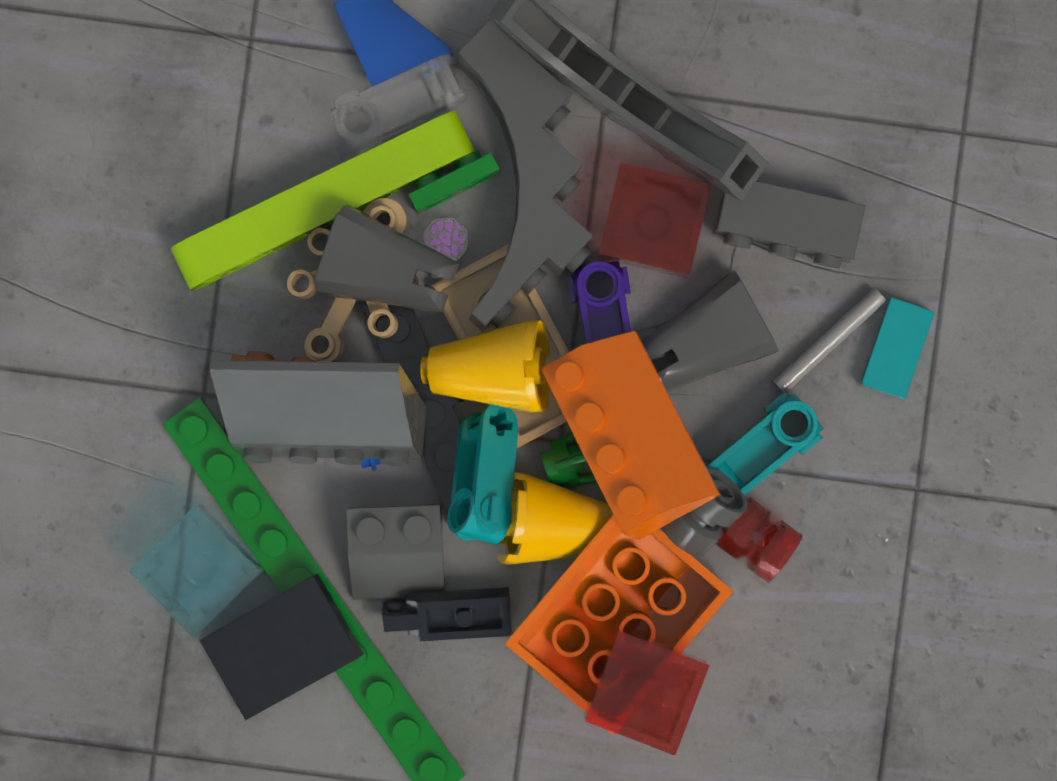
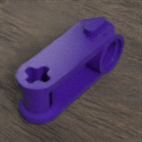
[567,261,631,344]

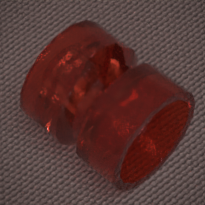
[715,497,803,583]

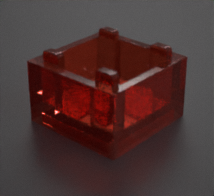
[598,163,711,279]

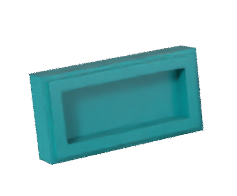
[859,297,935,399]

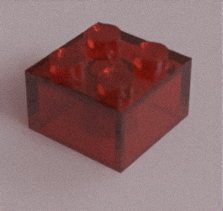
[584,627,710,756]

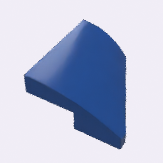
[333,0,453,89]

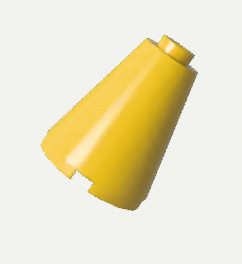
[420,320,551,413]
[497,471,613,565]

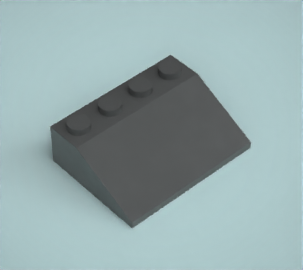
[209,360,427,466]

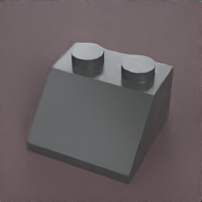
[346,504,445,600]

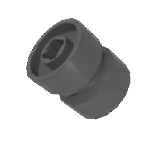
[662,468,747,556]

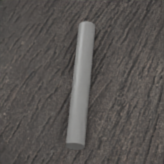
[772,288,886,393]

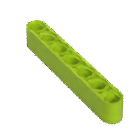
[170,111,476,291]

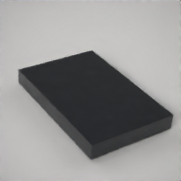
[199,573,364,720]

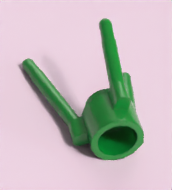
[540,432,597,489]

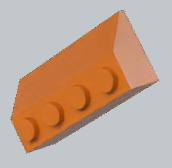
[541,331,721,540]

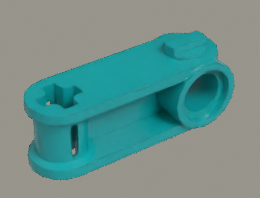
[706,392,824,496]
[447,405,519,544]

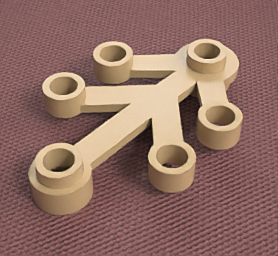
[287,198,419,362]

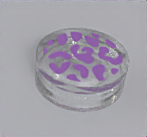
[423,217,469,262]

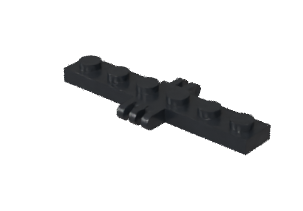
[360,300,465,514]

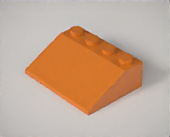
[504,515,733,735]

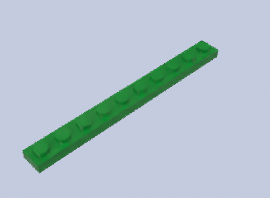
[162,398,466,781]

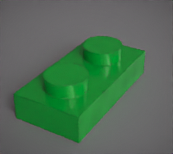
[408,151,500,215]

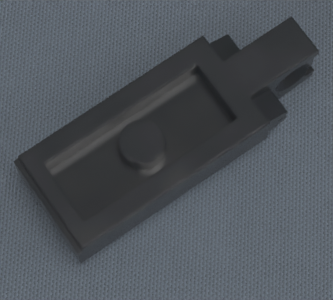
[382,587,512,642]

